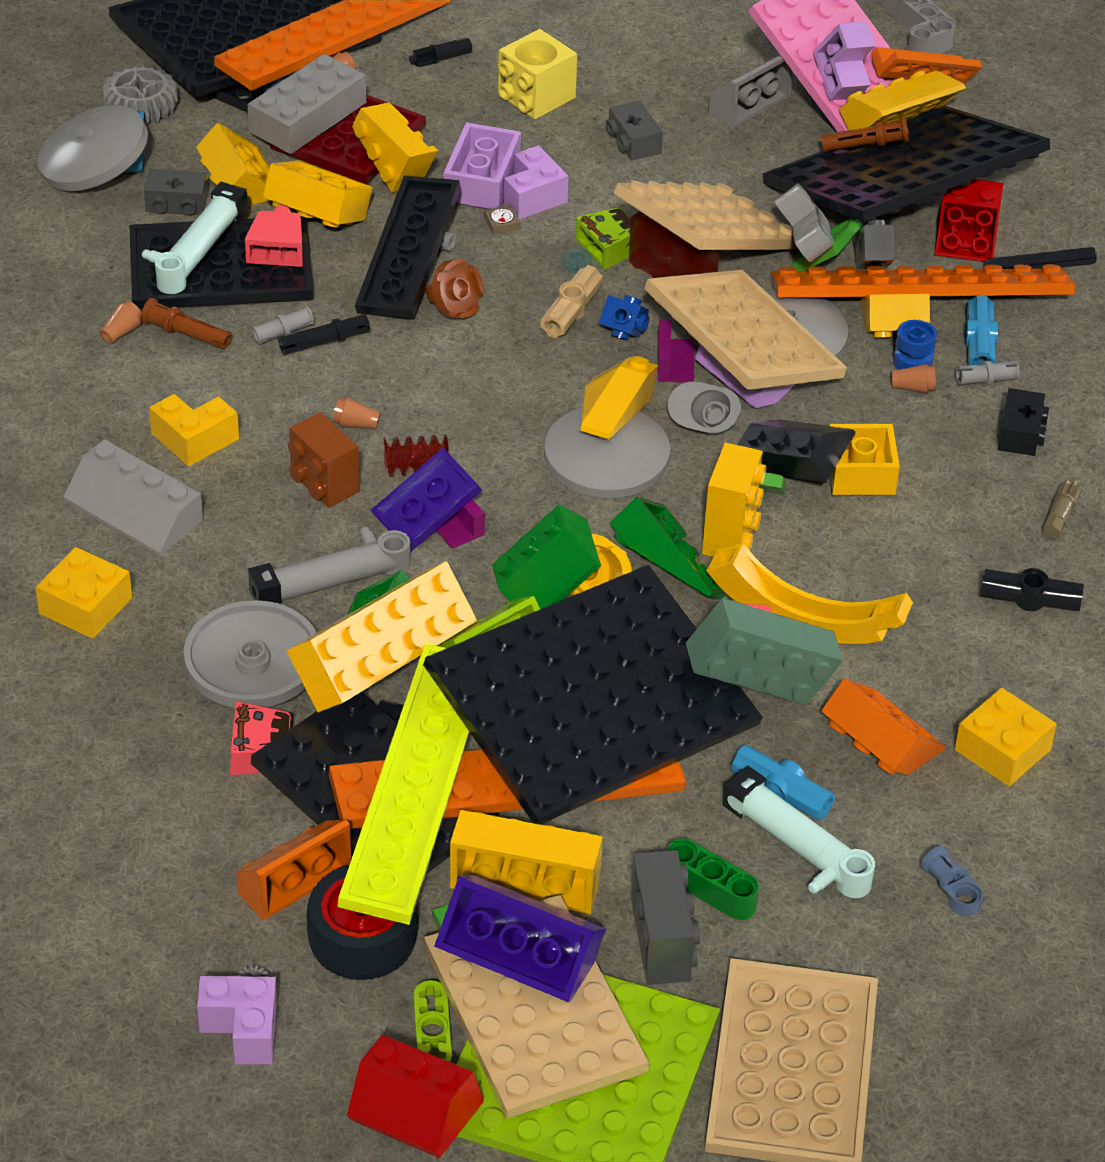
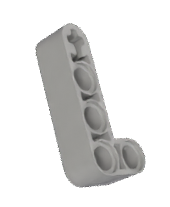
[881,0,956,54]
[775,183,835,263]

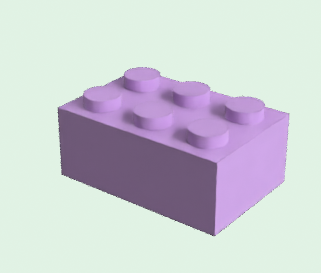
[443,122,521,209]

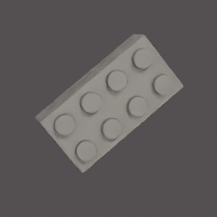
[247,54,367,154]

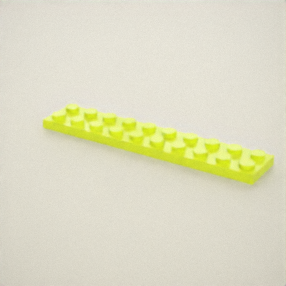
[337,643,470,925]

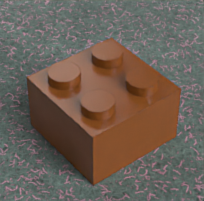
[288,412,360,508]

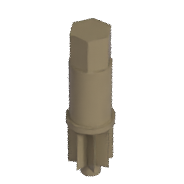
[1043,479,1081,539]

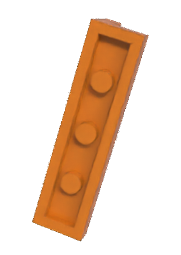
[871,47,982,84]

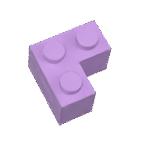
[813,21,876,101]
[504,145,569,219]
[197,976,277,1065]

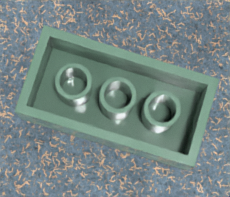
[686,598,843,704]

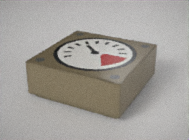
[484,204,521,235]

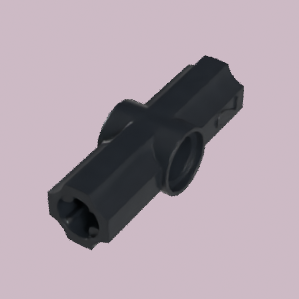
[981,568,1084,611]

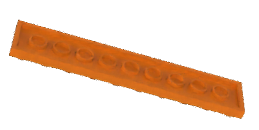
[214,0,451,91]
[771,264,1075,298]
[328,750,686,829]

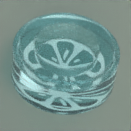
[563,248,592,274]

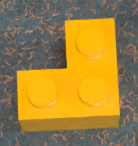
[149,394,239,466]

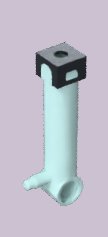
[142,181,248,294]
[723,765,875,898]

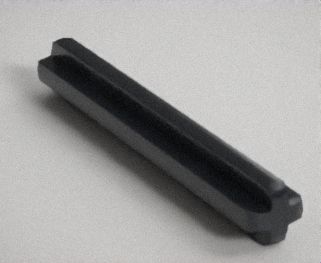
[984,247,1097,269]

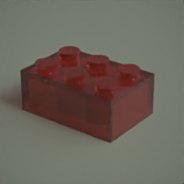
[629,211,720,278]

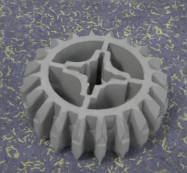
[102,65,178,126]

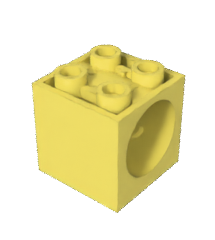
[498,29,577,119]

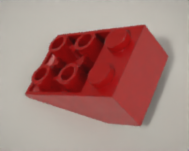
[935,179,1004,262]

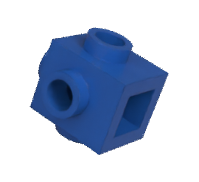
[599,294,650,340]

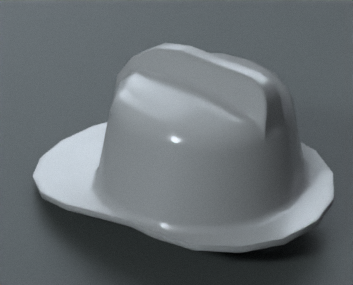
[668,381,741,435]

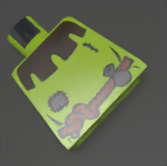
[575,208,649,270]

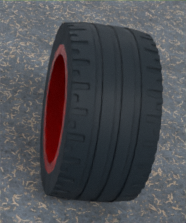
[307,866,418,980]

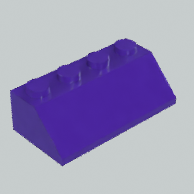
[434,875,606,1002]

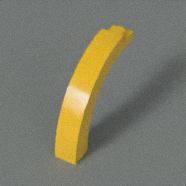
[707,542,913,644]

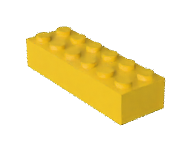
[286,561,477,712]

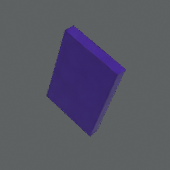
[370,448,482,552]

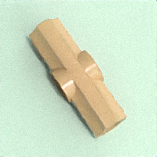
[540,265,603,339]

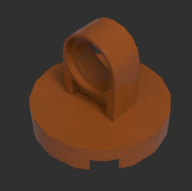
[425,258,484,319]

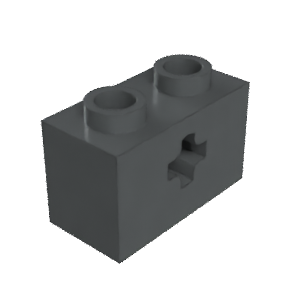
[606,100,663,161]
[144,169,208,215]
[855,220,894,269]

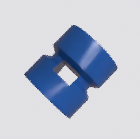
[893,319,937,370]

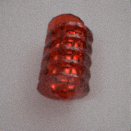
[383,434,449,477]

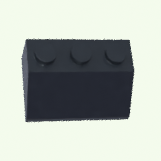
[738,419,856,483]

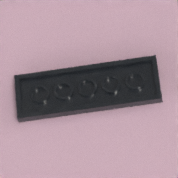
[355,176,461,319]

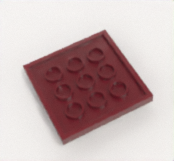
[270,94,426,185]

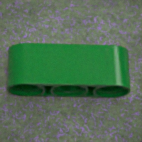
[667,838,759,920]

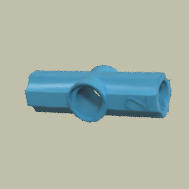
[965,295,998,365]
[731,745,835,820]

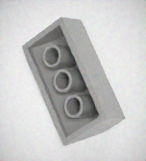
[63,439,203,556]

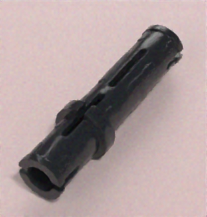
[278,313,370,356]

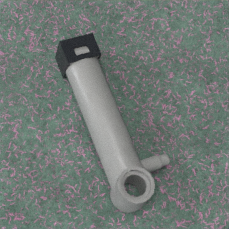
[248,527,410,604]

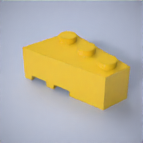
[352,102,438,193]

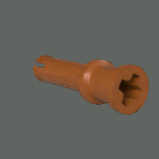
[822,117,910,152]
[141,298,232,350]

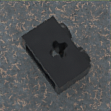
[998,388,1049,456]

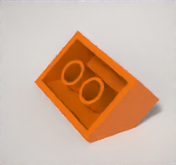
[821,678,947,775]
[236,819,351,920]

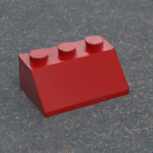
[347,1035,484,1158]

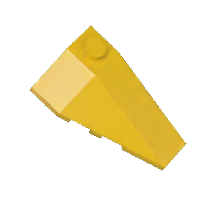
[580,356,658,440]

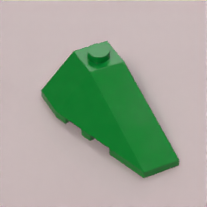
[610,496,726,600]

